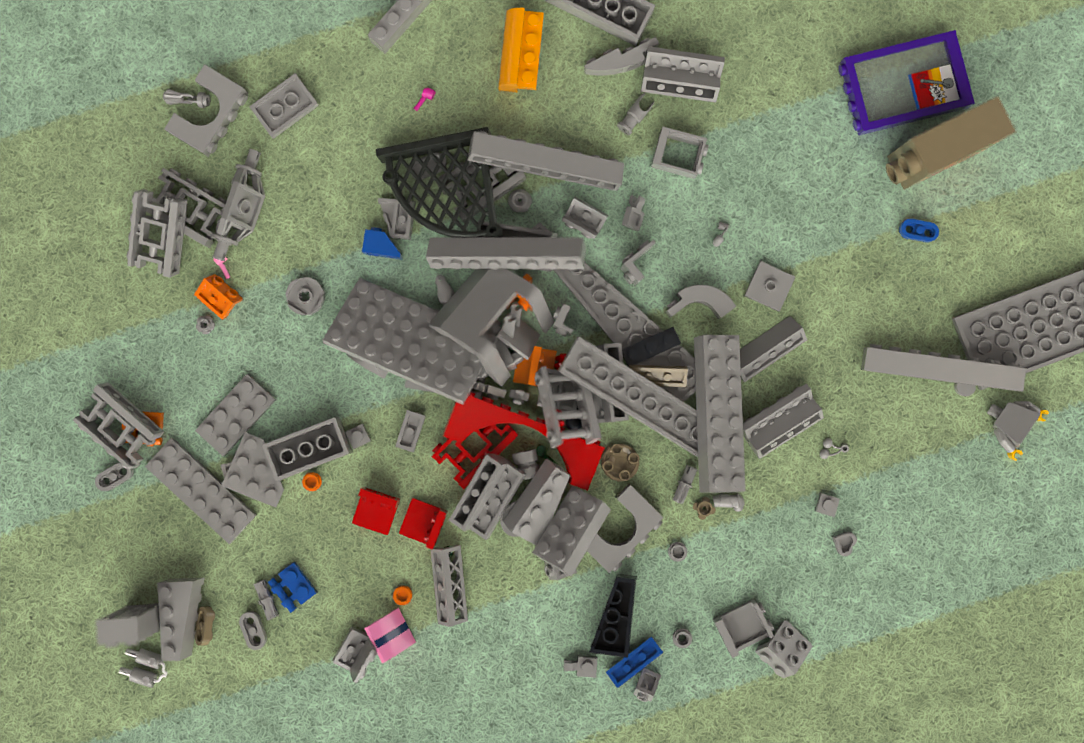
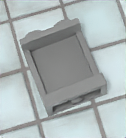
[712,599,774,658]

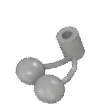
[713,222,729,247]
[820,438,849,459]

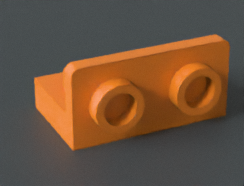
[194,274,243,320]

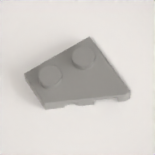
[378,198,416,240]

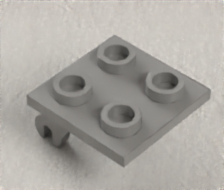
[496,302,540,360]

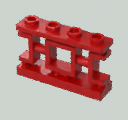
[431,424,519,489]

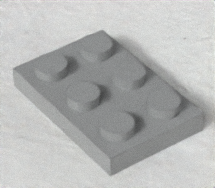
[249,73,319,139]

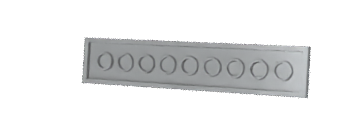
[558,337,698,457]

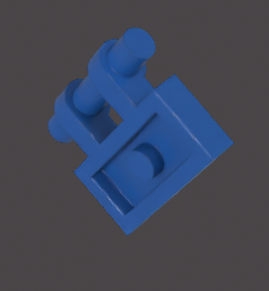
[268,562,317,613]

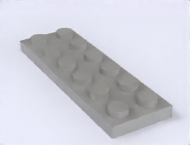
[145,438,257,544]

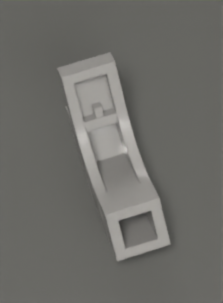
[666,285,736,319]

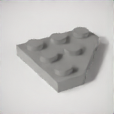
[221,432,284,507]

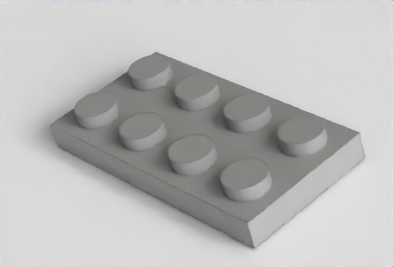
[195,374,276,456]

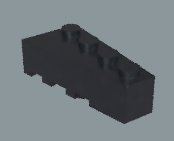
[589,574,637,658]

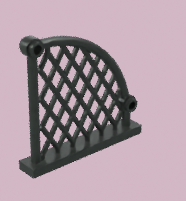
[376,127,503,238]

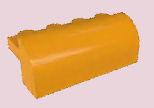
[498,8,544,92]

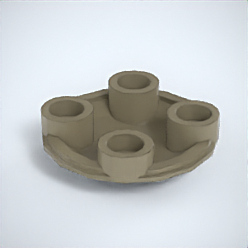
[601,443,640,482]

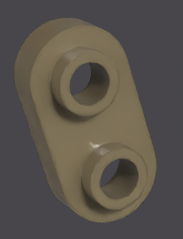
[195,606,215,646]

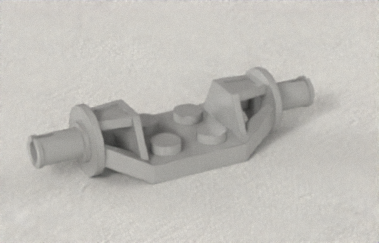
[211,149,265,261]

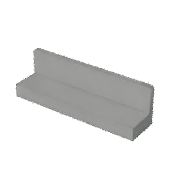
[740,316,807,382]

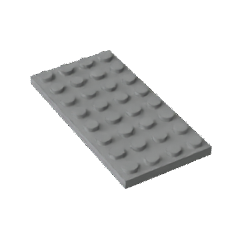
[952,269,1084,390]
[323,278,498,405]

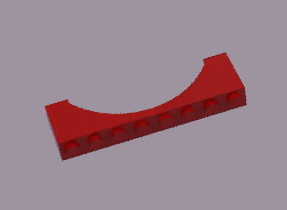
[442,392,605,491]

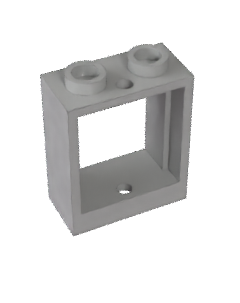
[651,127,709,179]

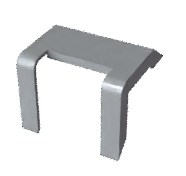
[428,268,554,386]

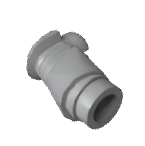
[713,493,745,512]

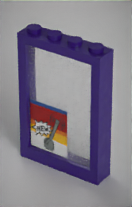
[838,30,975,135]

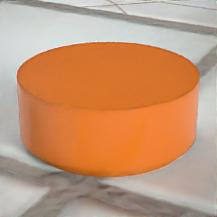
[393,585,413,605]

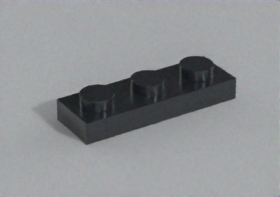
[622,326,681,367]

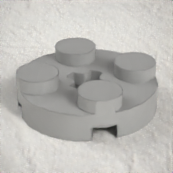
[286,277,325,315]

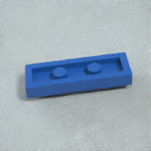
[606,637,664,688]

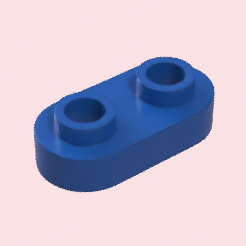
[899,219,939,242]

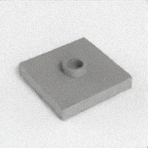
[744,261,795,312]

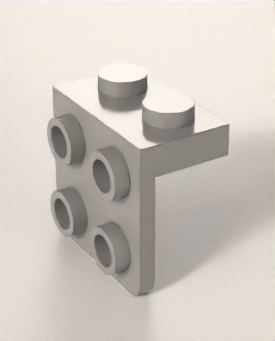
[621,240,656,286]
[755,620,812,678]
[332,626,377,683]

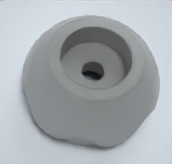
[508,189,532,212]

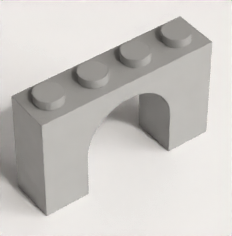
[164,64,248,157]
[587,484,664,573]

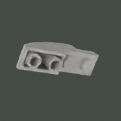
[584,37,659,76]

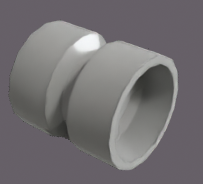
[512,449,540,480]

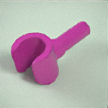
[413,88,436,111]

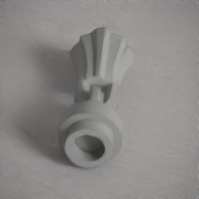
[163,89,210,108]

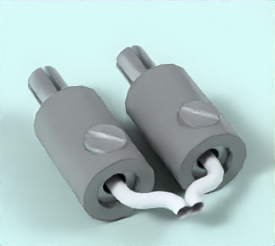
[119,648,168,688]

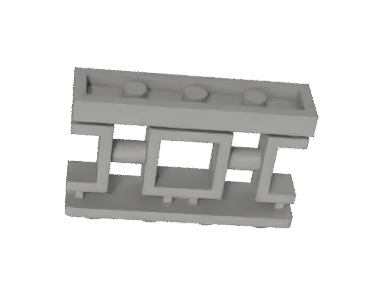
[437,162,526,223]
[146,168,227,248]
[126,189,187,278]
[73,383,164,470]

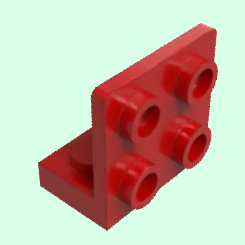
[352,487,400,535]
[399,498,448,550]

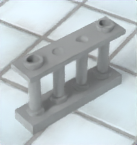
[535,367,602,448]

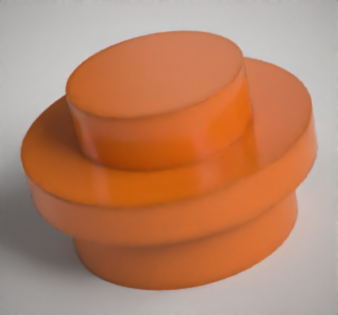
[302,472,322,491]

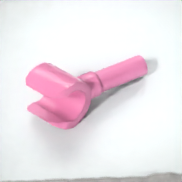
[214,257,231,279]

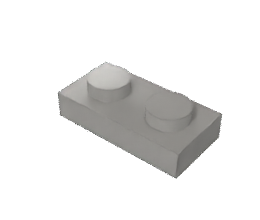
[395,410,426,452]

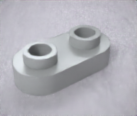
[95,462,134,491]
[239,611,267,650]

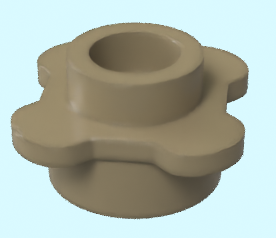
[693,497,716,520]

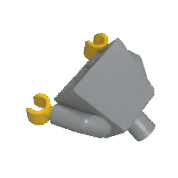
[987,401,1049,461]

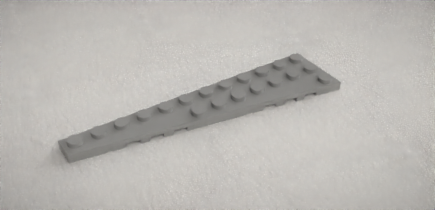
[532,222,696,402]

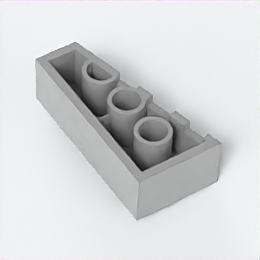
[157,578,205,661]

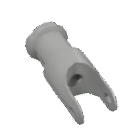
[617,93,655,136]
[435,275,455,306]

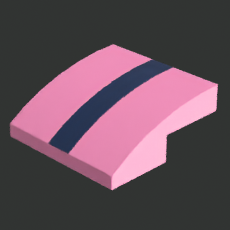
[364,608,416,663]

